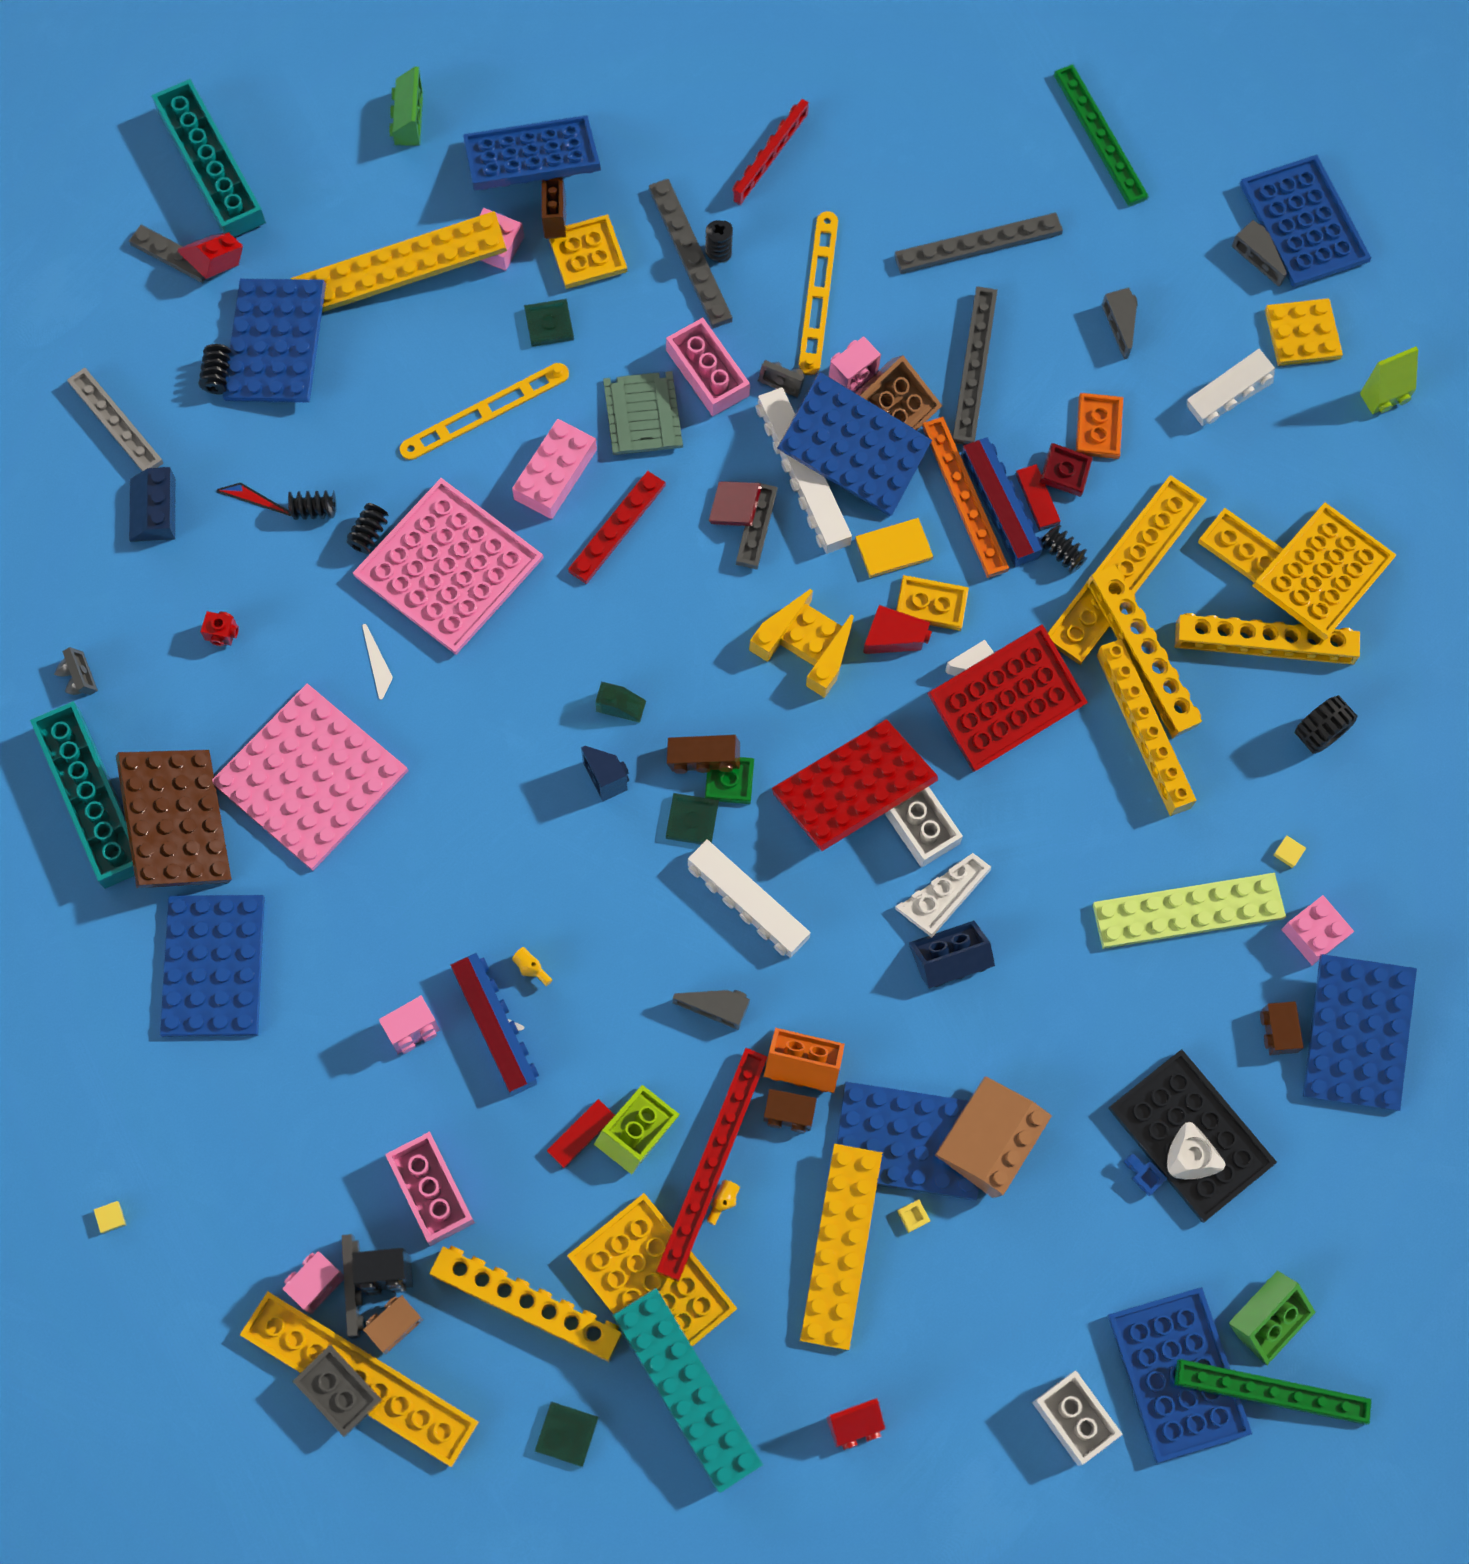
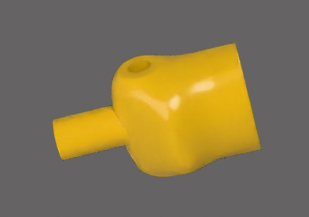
[512,947,553,986]
[706,1180,740,1226]

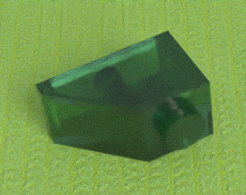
[595,681,646,723]

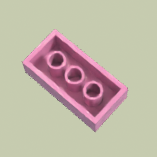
[666,318,750,416]
[512,419,597,520]
[385,1132,475,1246]

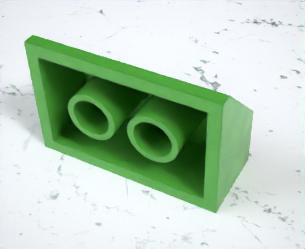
[389,67,423,146]
[1229,1270,1316,1365]

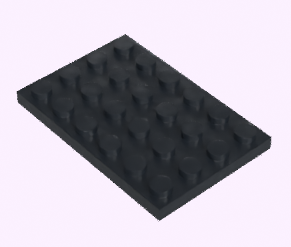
[1108,1049,1277,1223]

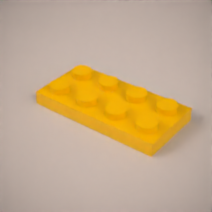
[1198,508,1283,582]

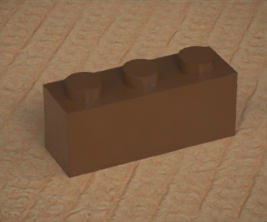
[542,177,566,239]
[667,735,740,774]

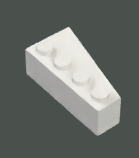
[1187,349,1275,426]

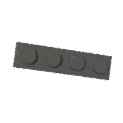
[129,225,205,283]
[736,482,778,570]
[342,1234,364,1338]

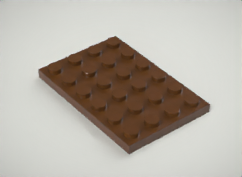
[116,750,232,888]

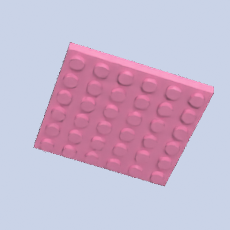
[353,478,544,655]
[212,683,409,871]

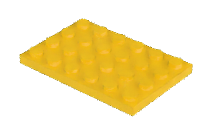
[1252,502,1396,641]
[567,1193,737,1347]

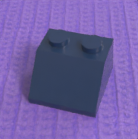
[581,746,629,802]

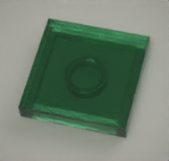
[524,299,574,347]
[666,793,719,845]
[535,1402,599,1467]

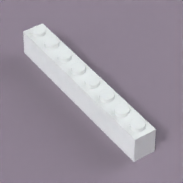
[756,387,852,554]

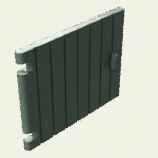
[603,371,683,455]

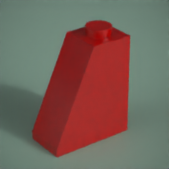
[863,605,932,654]

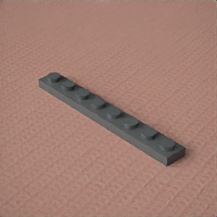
[649,179,733,329]
[894,213,1063,274]
[953,286,998,445]

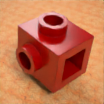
[200,611,239,646]

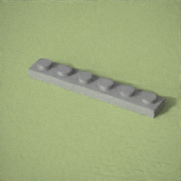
[67,368,164,471]

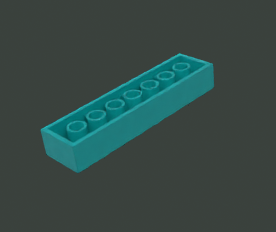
[151,79,266,237]
[30,701,135,889]
[612,1288,763,1493]

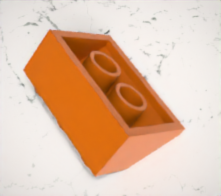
[764,1028,845,1093]

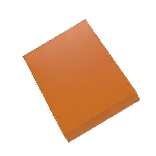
[1076,393,1123,459]

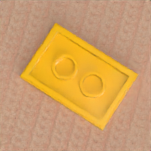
[855,518,933,578]
[896,575,969,631]

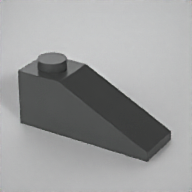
[1232,220,1287,287]
[1102,288,1138,359]
[673,990,750,1030]

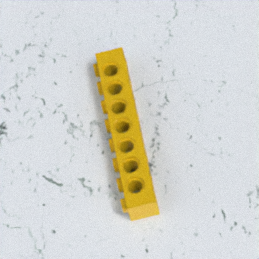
[1086,564,1202,739]
[1175,613,1360,665]
[1096,639,1196,816]
[429,1245,622,1362]

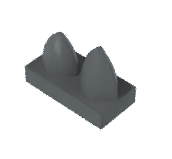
[758,360,805,397]
[54,647,98,695]

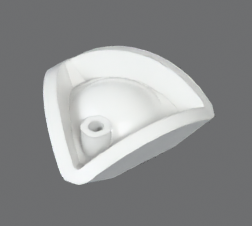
[1167,1122,1225,1179]

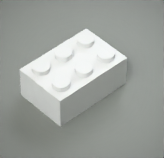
[884,786,963,868]
[1032,1371,1122,1466]

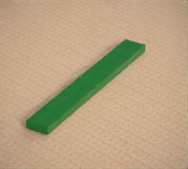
[1054,64,1149,207]
[1174,1359,1372,1425]

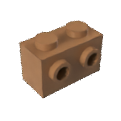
[363,1295,423,1355]

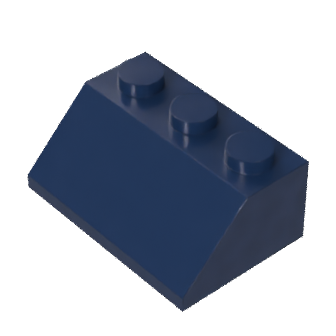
[129,467,176,542]
[909,921,995,988]

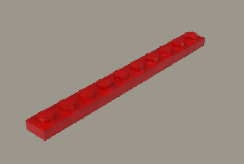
[656,1048,768,1282]

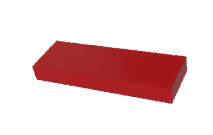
[1015,464,1061,531]
[547,1099,615,1168]

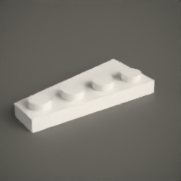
[895,853,991,938]

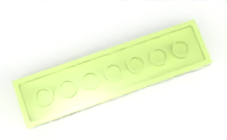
[1092,873,1286,949]

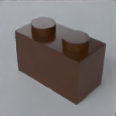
[1260,1001,1303,1055]
[763,1089,817,1133]

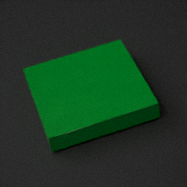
[705,757,754,804]

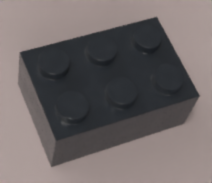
[352,1248,413,1295]

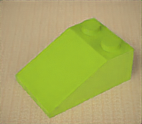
[1360,346,1418,415]
[594,1085,680,1175]

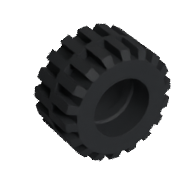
[1295,695,1358,754]

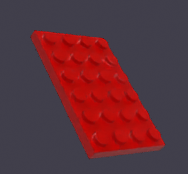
[927,624,1088,772]
[772,719,938,852]

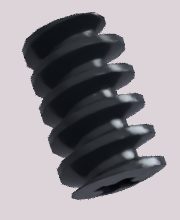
[705,220,733,263]
[198,344,232,395]
[288,490,336,520]
[347,503,388,554]
[1041,524,1088,574]

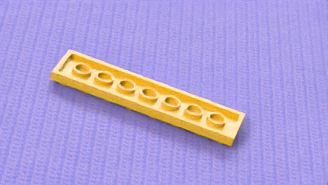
[800,1144,882,1350]

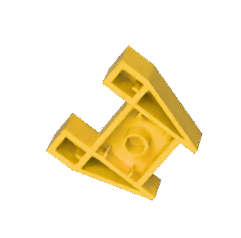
[749,589,854,698]

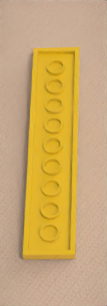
[291,211,507,312]
[1048,475,1207,665]
[240,1291,479,1467]

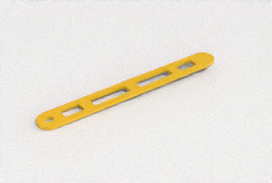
[799,211,838,375]
[400,363,569,460]

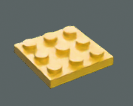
[549,214,627,289]
[1265,298,1343,366]

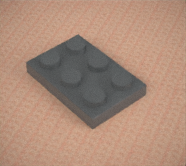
[292,1345,382,1437]

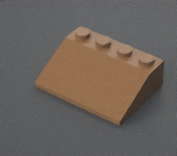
[856,355,942,430]
[935,1076,1052,1198]

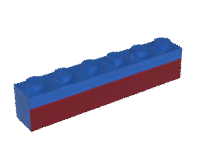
[961,437,1043,567]
[450,953,539,1097]

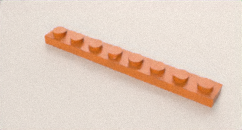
[922,417,1009,579]

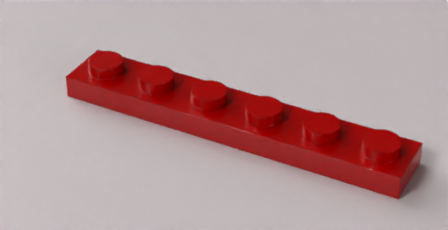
[733,99,809,205]
[568,471,666,584]

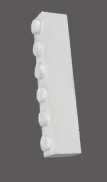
[688,840,811,958]

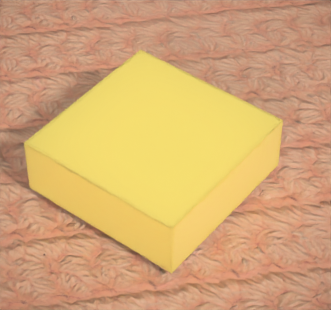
[1273,835,1306,868]
[897,1200,930,1233]
[94,1201,126,1234]

